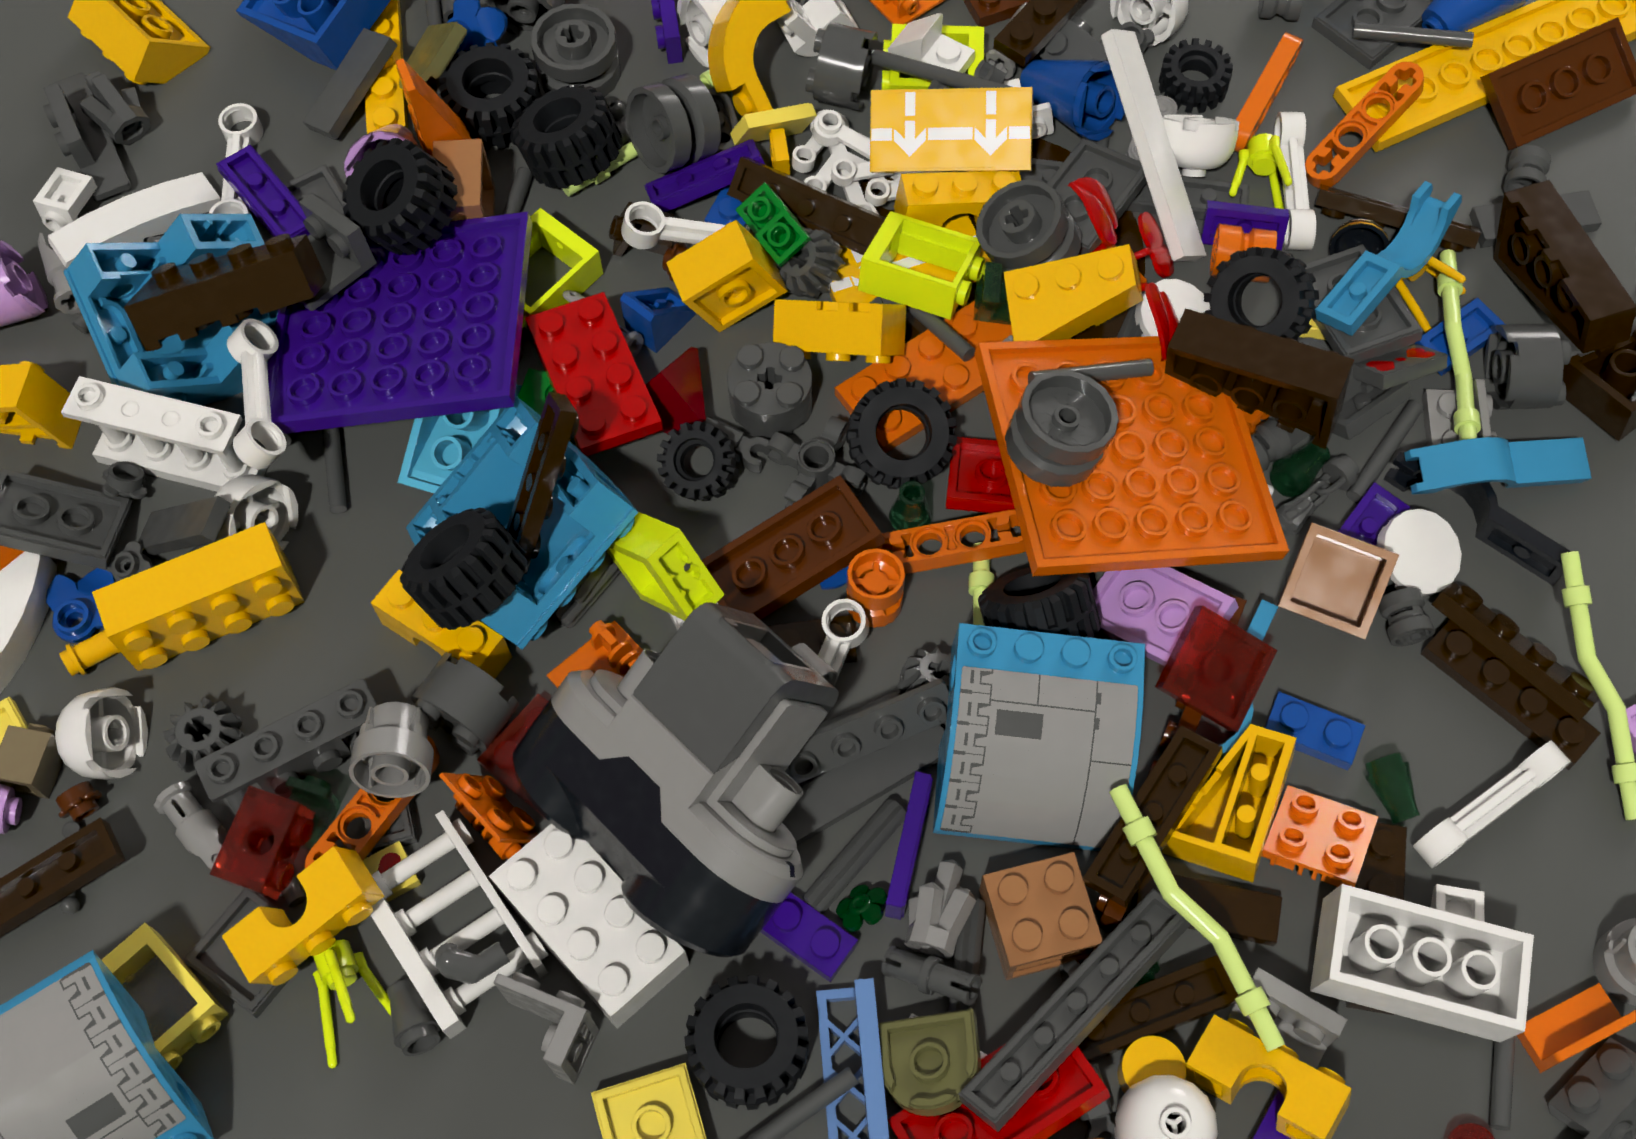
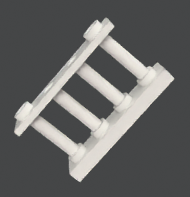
[61,376,267,492]
[371,810,548,1039]

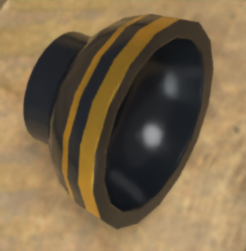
[1329,217,1389,255]

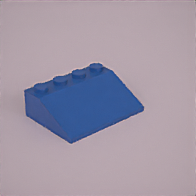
[236,0,391,70]

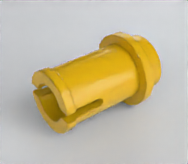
[59,630,121,676]

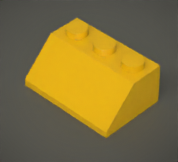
[68,0,211,85]

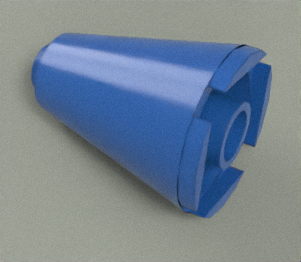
[1422,0,1528,31]
[1020,59,1125,141]

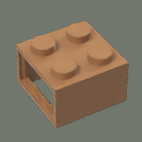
[433,139,495,221]
[1277,522,1399,639]
[979,852,1103,980]

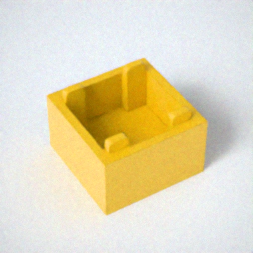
[666,220,788,333]

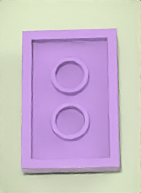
[1093,567,1239,679]

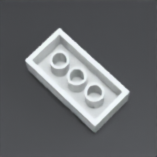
[489,824,689,1029]
[1310,884,1534,1042]

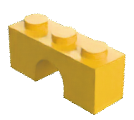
[894,171,1021,227]
[371,569,512,679]
[222,846,384,986]
[1186,1014,1352,1139]

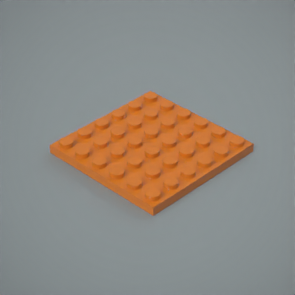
[974,336,1289,577]

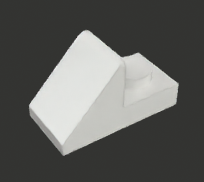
[888,13,975,73]

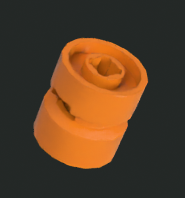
[1210,223,1277,283]
[846,548,905,628]

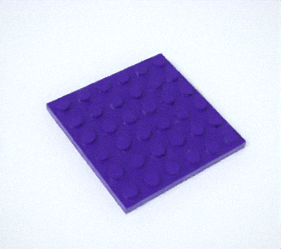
[267,211,533,434]

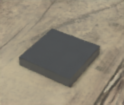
[183,885,307,1018]

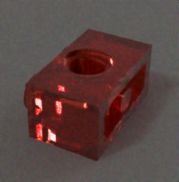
[210,785,315,900]

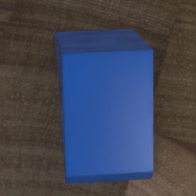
[620,287,696,353]

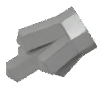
[904,859,976,960]

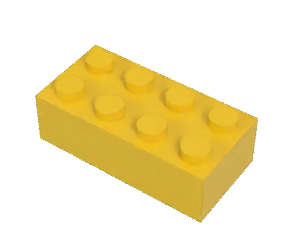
[92,522,305,671]

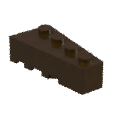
[1493,180,1636,354]
[124,234,327,351]
[1165,308,1354,450]
[1563,330,1636,441]

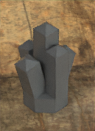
[80,70,151,145]

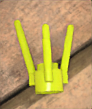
[1229,133,1292,209]
[313,939,391,1069]

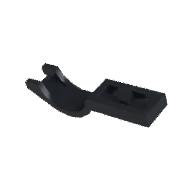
[1384,452,1571,586]

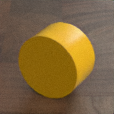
[1117,1036,1186,1093]

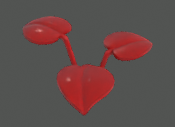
[1068,177,1179,361]

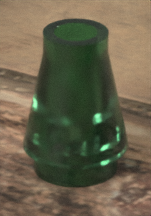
[1270,441,1330,497]
[889,481,932,530]
[1364,752,1420,824]

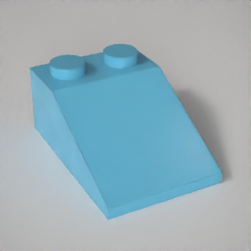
[397,384,522,493]

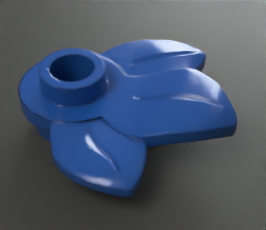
[447,0,507,54]
[46,568,116,643]

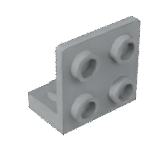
[493,972,599,1085]

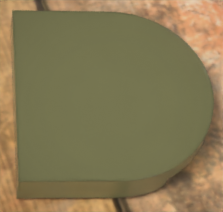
[399,22,467,90]
[878,1009,981,1116]

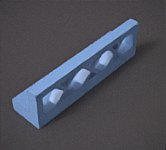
[816,978,889,1139]

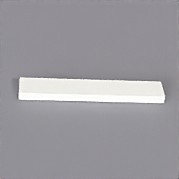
[1101,29,1207,262]

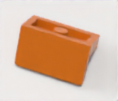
[1516,983,1636,1073]

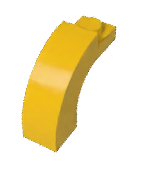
[708,0,791,116]

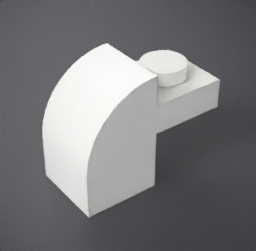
[776,0,859,57]

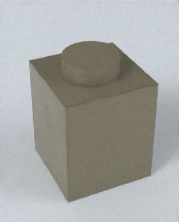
[0,723,63,799]

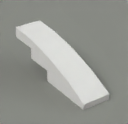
[48,172,220,268]

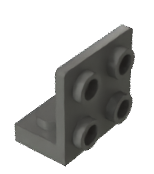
[299,192,377,311]

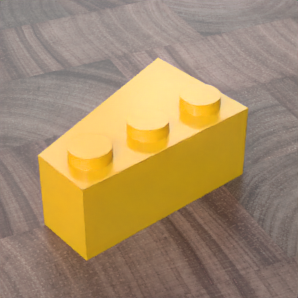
[1003,244,1143,341]
[773,299,906,363]
[0,361,82,449]
[1162,724,1296,883]

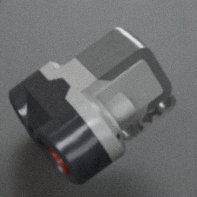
[513,602,839,957]

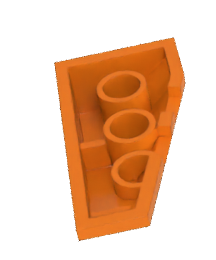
[395,58,479,156]

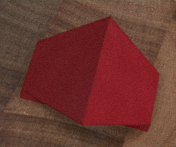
[645,346,706,435]

